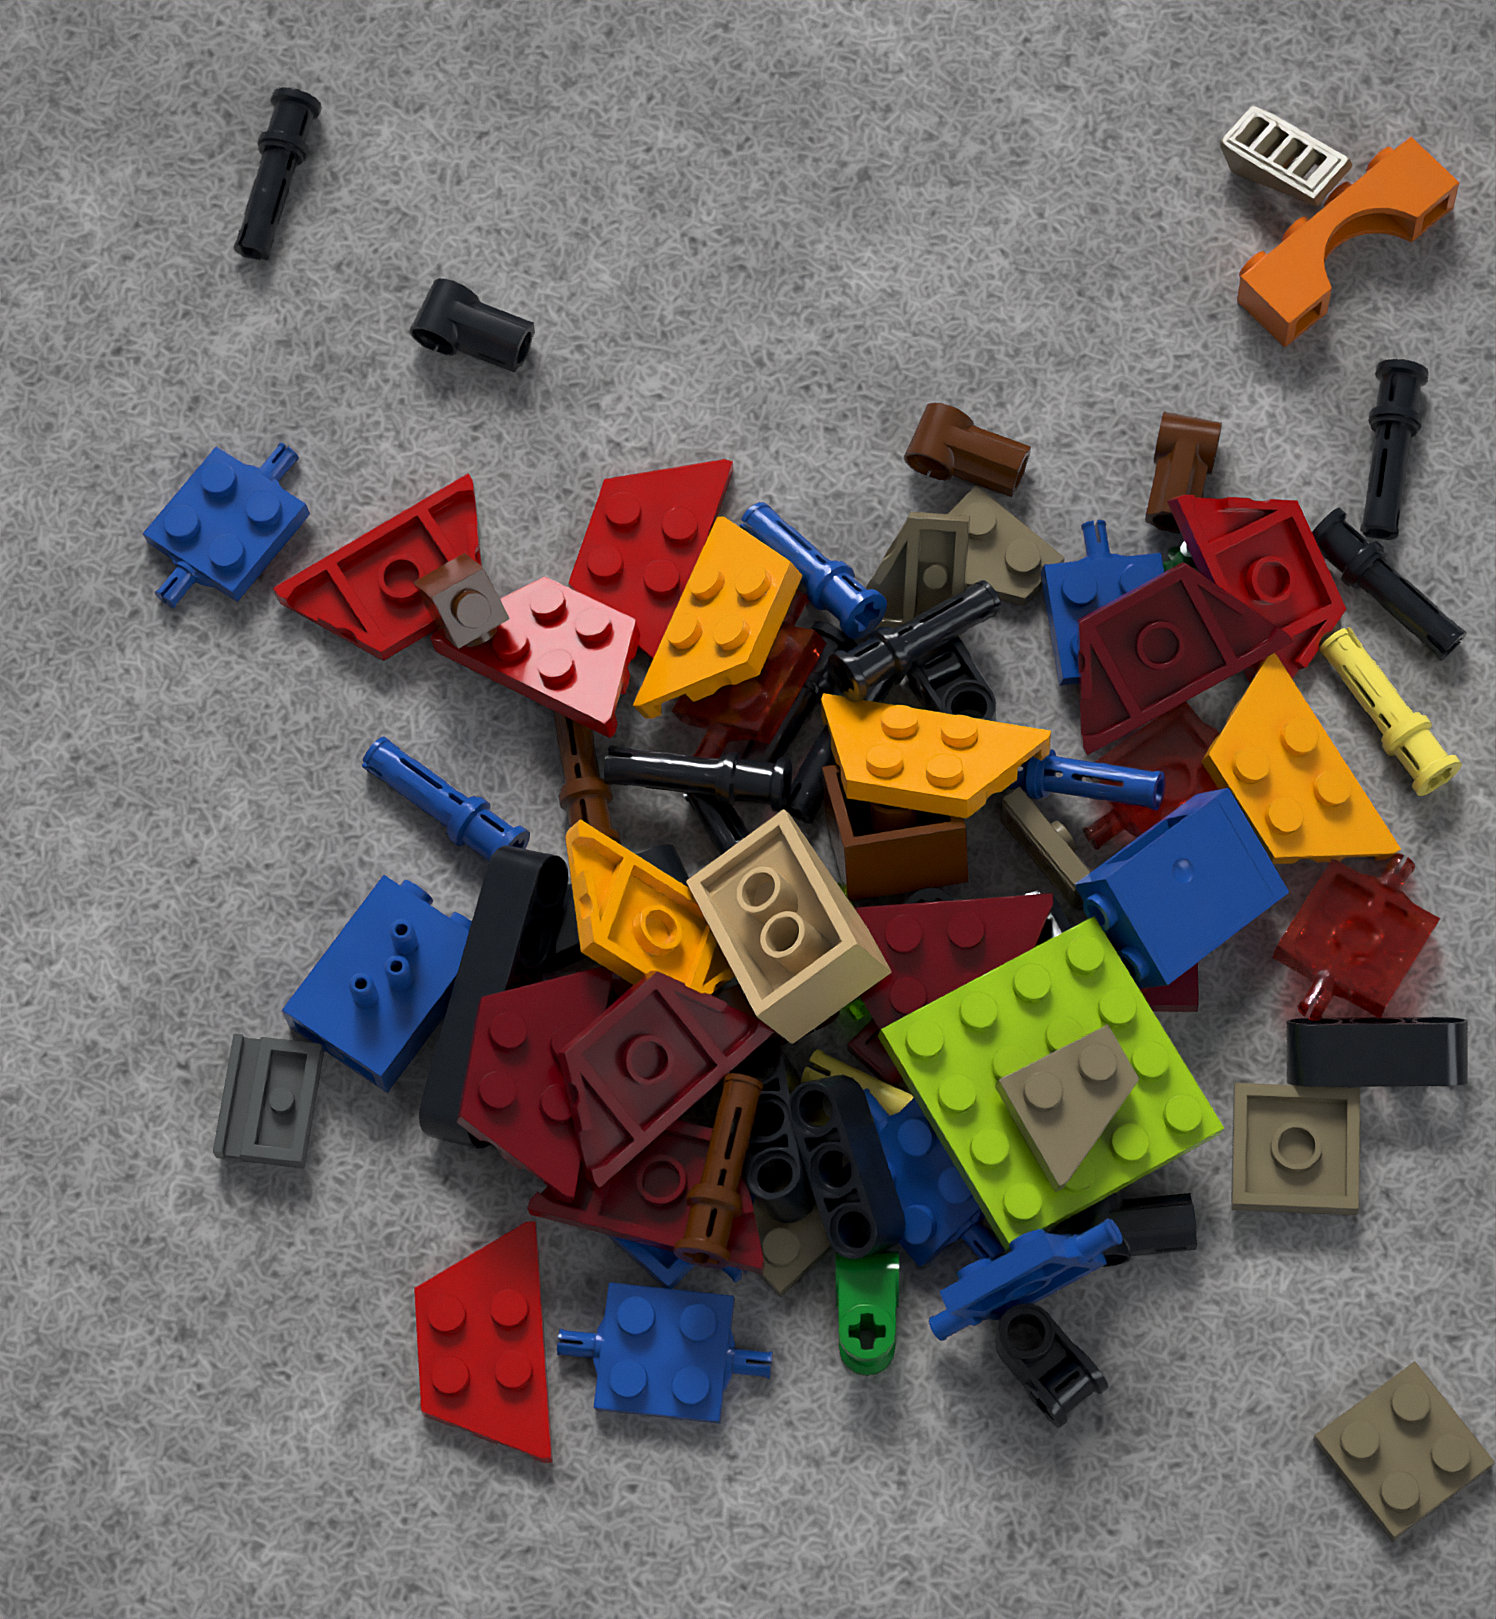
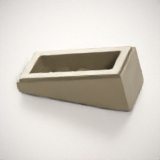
[1220,106,1353,206]

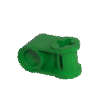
[836,1251,899,1376]

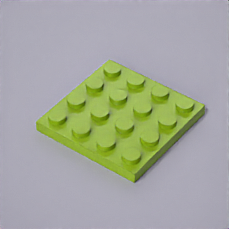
[878,916,1225,1252]

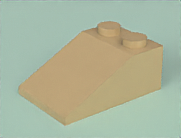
[686,809,892,1044]

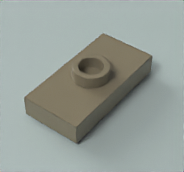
[1001,786,1091,909]

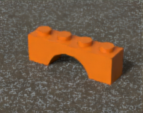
[1237,136,1460,348]

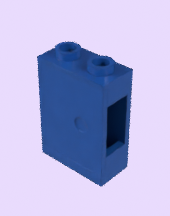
[1074,788,1289,989]
[282,875,472,1093]

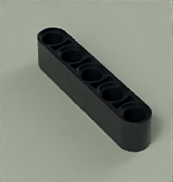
[419,845,569,1149]

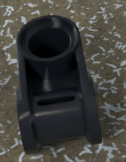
[904,636,996,722]
[995,1303,1109,1428]

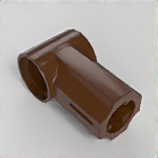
[903,402,1031,497]
[1145,411,1222,534]

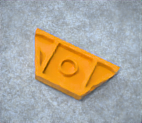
[633,517,803,719]
[1201,653,1401,864]
[821,693,1051,819]
[565,819,735,995]

